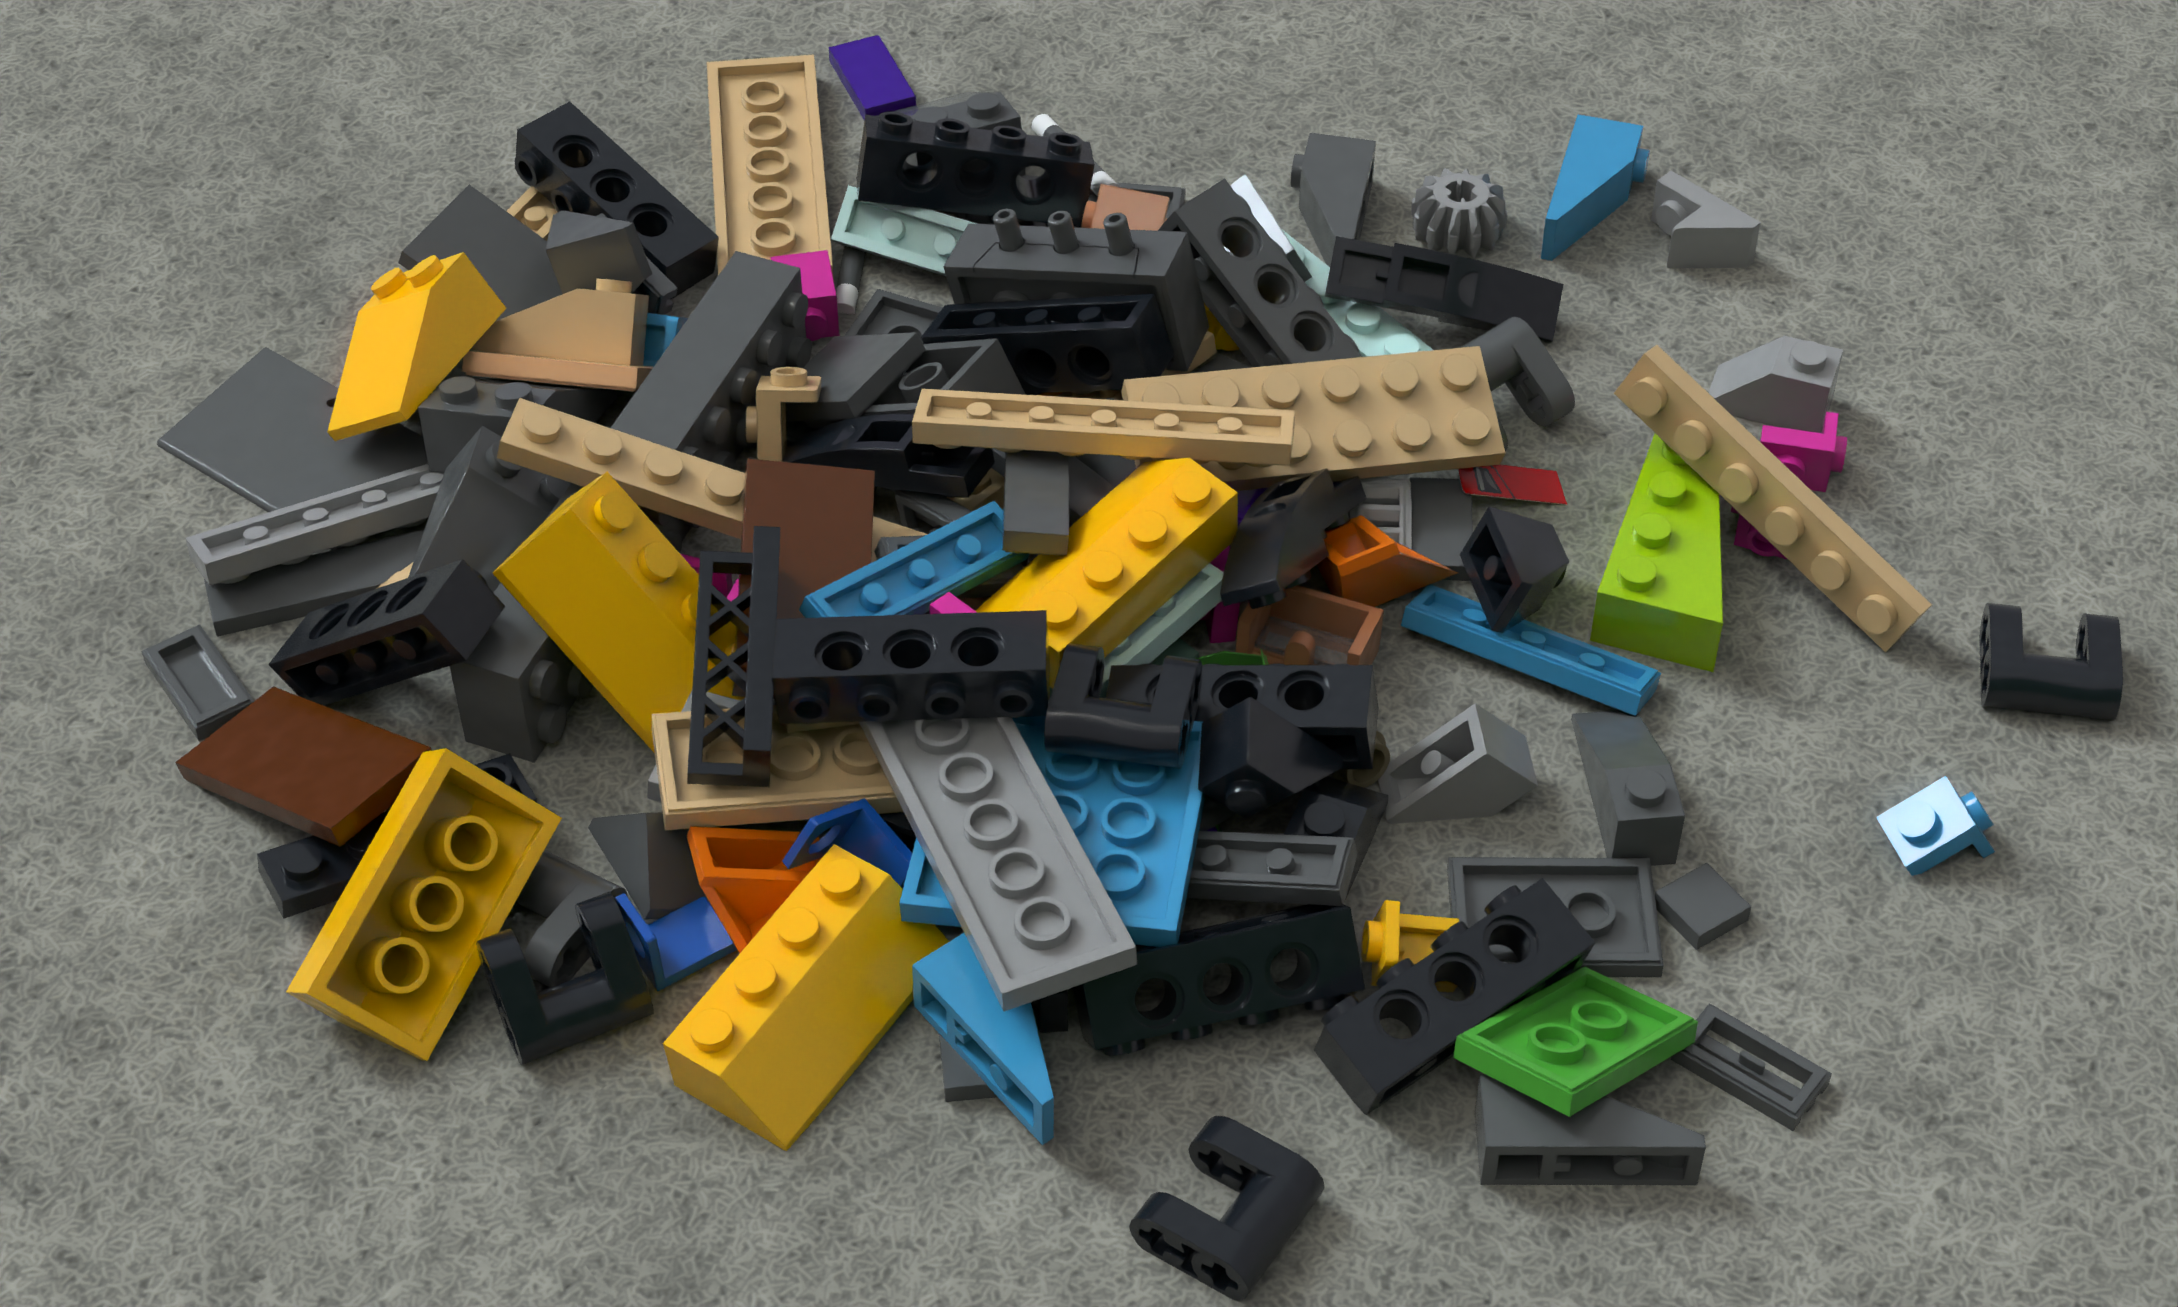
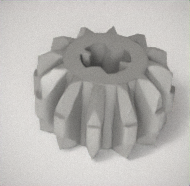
[1411,168,1508,258]

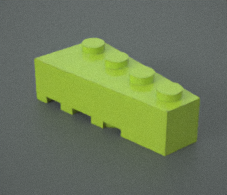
[1590,433,1723,672]

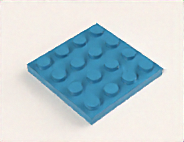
[899,716,1206,947]

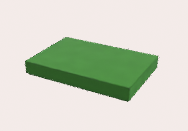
[1454,967,1698,1117]

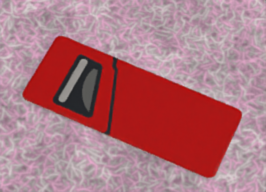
[1458,465,1567,505]

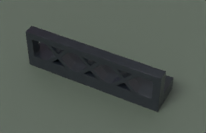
[687,526,780,787]

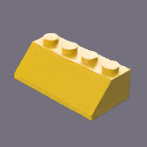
[975,458,1238,689]
[493,471,745,754]
[286,748,562,1061]
[663,844,950,1151]

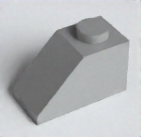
[1708,336,1843,433]
[1378,703,1538,824]

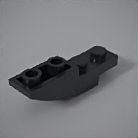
[1325,236,1564,342]
[782,414,995,498]
[1220,468,1367,609]
[257,753,537,919]

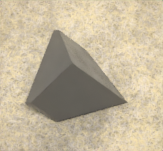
[545,210,652,294]
[588,812,750,919]

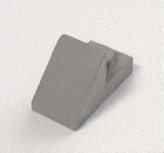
[1651,170,1761,268]

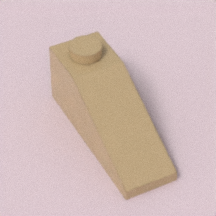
[470,278,649,366]

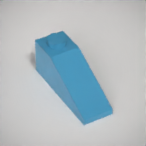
[1541,114,1650,261]
[912,933,1054,1145]

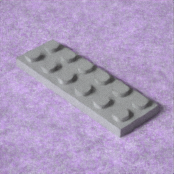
[859,717,1137,1012]

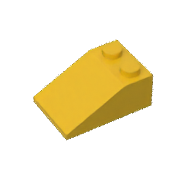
[327,252,506,441]

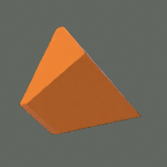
[1317,515,1458,607]
[686,826,822,953]

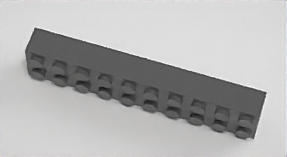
[450,251,812,763]

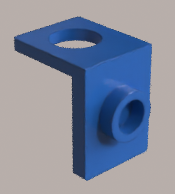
[782,798,912,889]
[615,893,737,991]

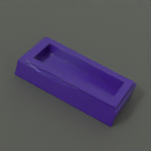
[828,35,916,120]

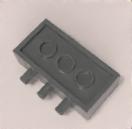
[943,209,1209,371]

